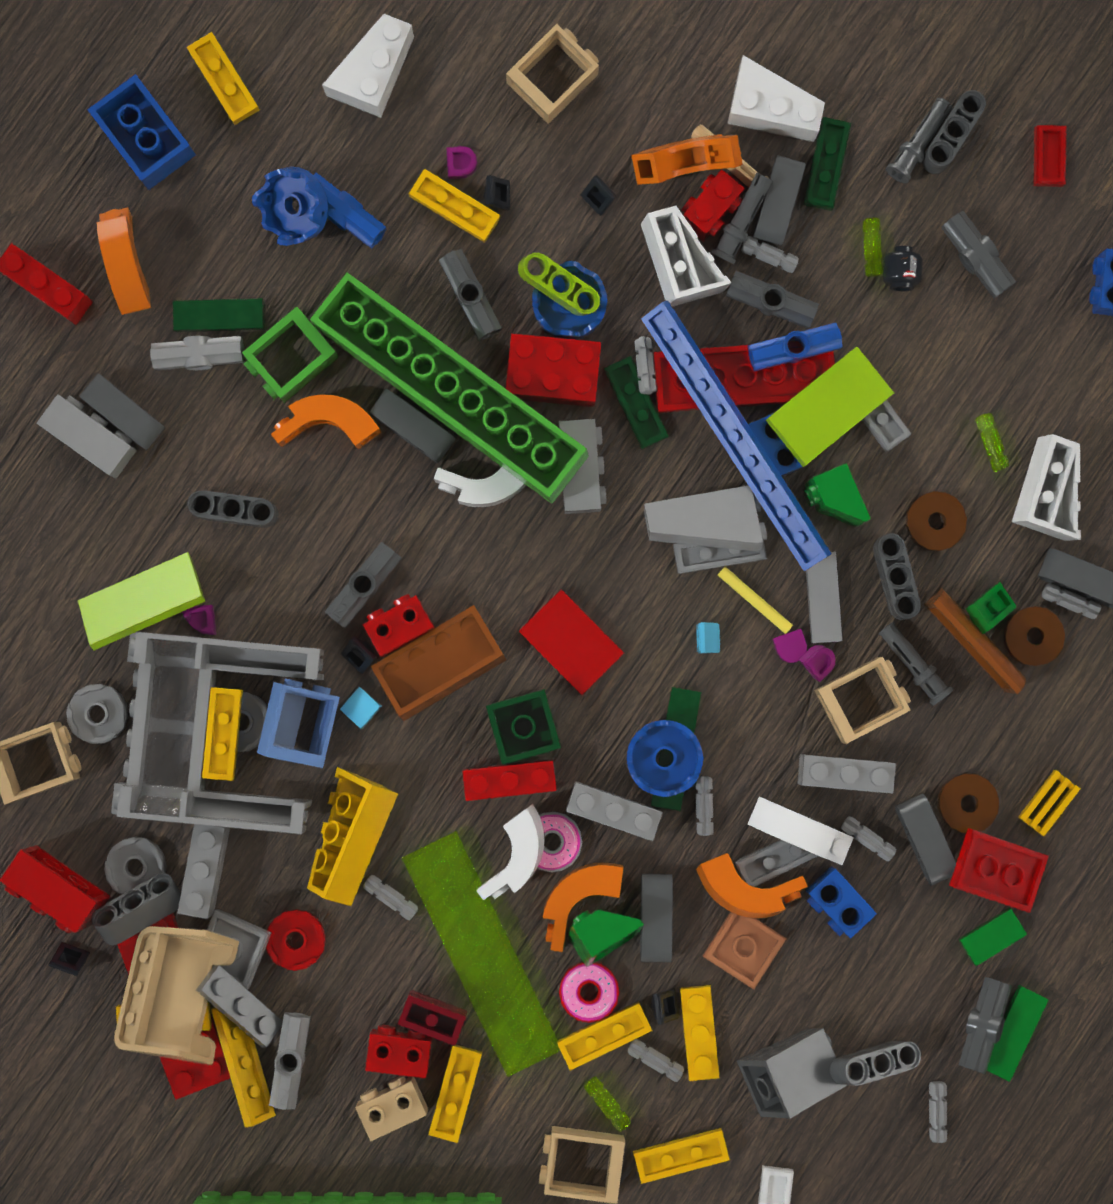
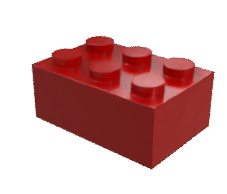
[506,333,601,407]
[0,845,110,933]

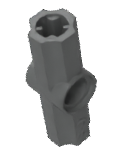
[941,211,1016,299]
[439,249,502,341]
[726,271,819,329]
[325,542,402,628]
[959,977,1012,1074]

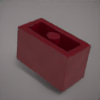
[398,990,467,1046]

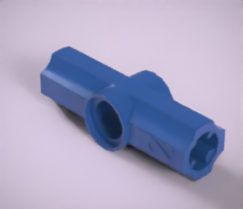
[314,173,387,249]
[748,323,843,371]

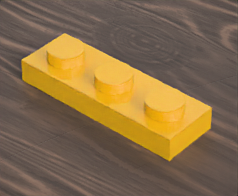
[187,32,260,125]
[409,169,500,243]
[202,687,243,781]
[680,985,719,1081]
[557,1001,652,1071]
[428,1045,482,1143]
[633,1128,730,1184]

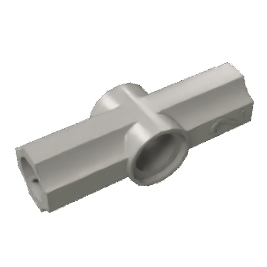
[150,336,245,370]
[269,1012,311,1110]

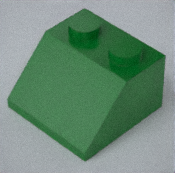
[803,463,871,527]
[567,910,644,967]

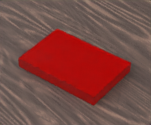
[519,589,624,695]
[949,828,1049,913]

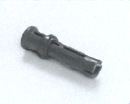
[886,98,953,183]
[711,173,773,264]
[878,621,954,706]

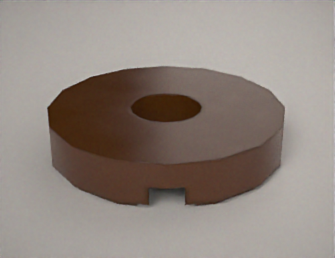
[906,491,967,551]
[1004,606,1065,666]
[938,773,999,833]

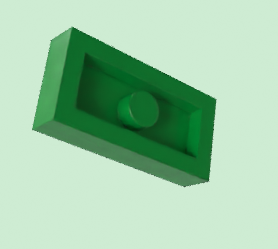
[966,582,1017,634]

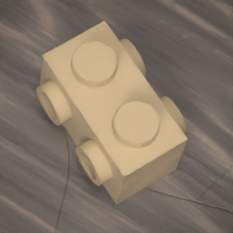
[355,1075,428,1142]

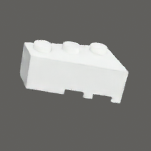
[322,14,414,117]
[727,55,825,142]
[641,206,731,307]
[1012,434,1081,541]

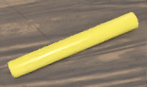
[718,566,793,634]

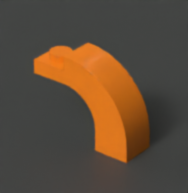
[631,134,743,185]
[96,207,151,315]
[271,394,382,450]
[696,853,808,918]
[543,863,624,952]

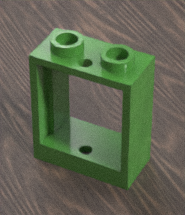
[242,307,339,403]

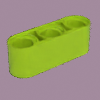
[518,253,600,316]

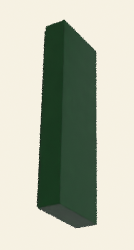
[803,117,851,211]
[173,298,264,332]
[604,356,669,450]

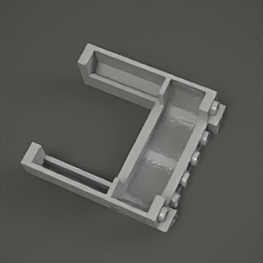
[111,632,324,834]

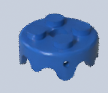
[252,166,328,245]
[532,261,607,339]
[627,720,703,797]

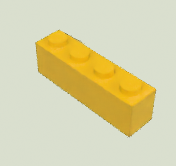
[307,767,398,906]

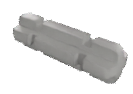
[741,236,799,273]
[634,336,657,395]
[1042,583,1101,619]
[696,776,714,836]
[841,816,897,861]
[363,875,418,920]
[628,1039,684,1082]
[929,1081,947,1143]

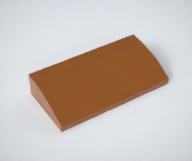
[924,588,1026,694]
[371,605,507,721]

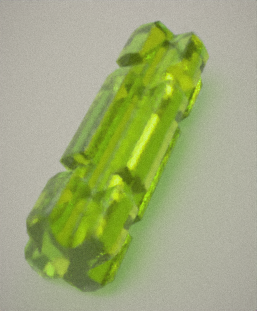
[863,217,883,277]
[975,413,1009,471]
[584,1076,631,1132]

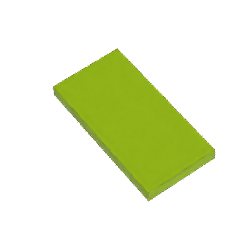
[766,347,894,467]
[78,552,205,650]

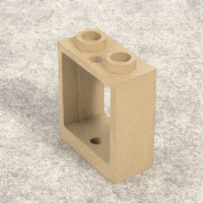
[506,24,599,124]
[814,656,911,744]
[0,722,82,805]
[539,1126,625,1204]

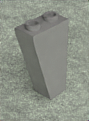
[644,485,767,551]

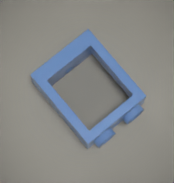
[257,678,340,768]

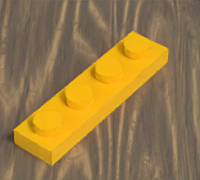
[211,1007,276,1127]

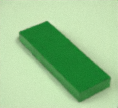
[987,985,1049,1082]

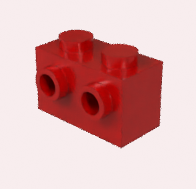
[682,169,745,242]
[362,594,435,657]
[365,1025,432,1078]

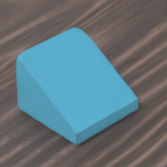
[696,622,720,654]
[340,687,382,729]

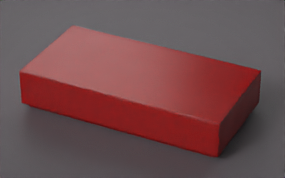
[1034,125,1067,187]

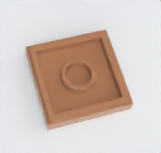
[702,912,787,990]

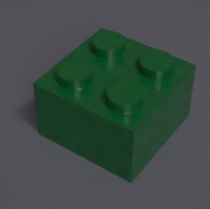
[486,689,561,765]

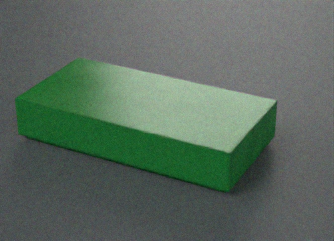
[958,908,1027,966]

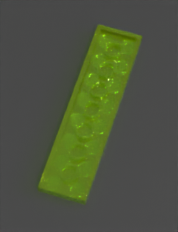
[402,830,560,1077]

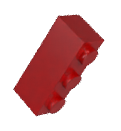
[0,243,93,325]
[462,759,557,801]

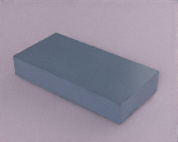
[274,682,306,748]

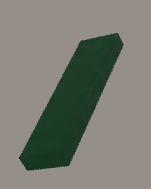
[650,687,702,811]

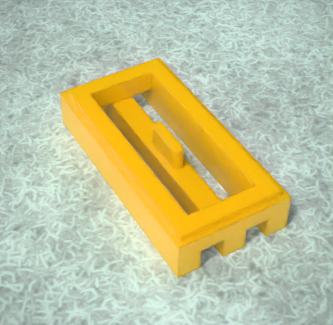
[1018,770,1081,836]

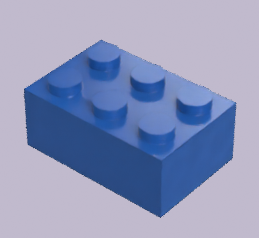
[87,74,196,190]

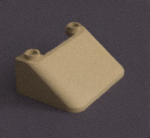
[114,926,239,1065]

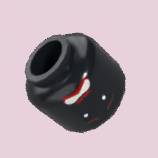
[883,246,923,292]

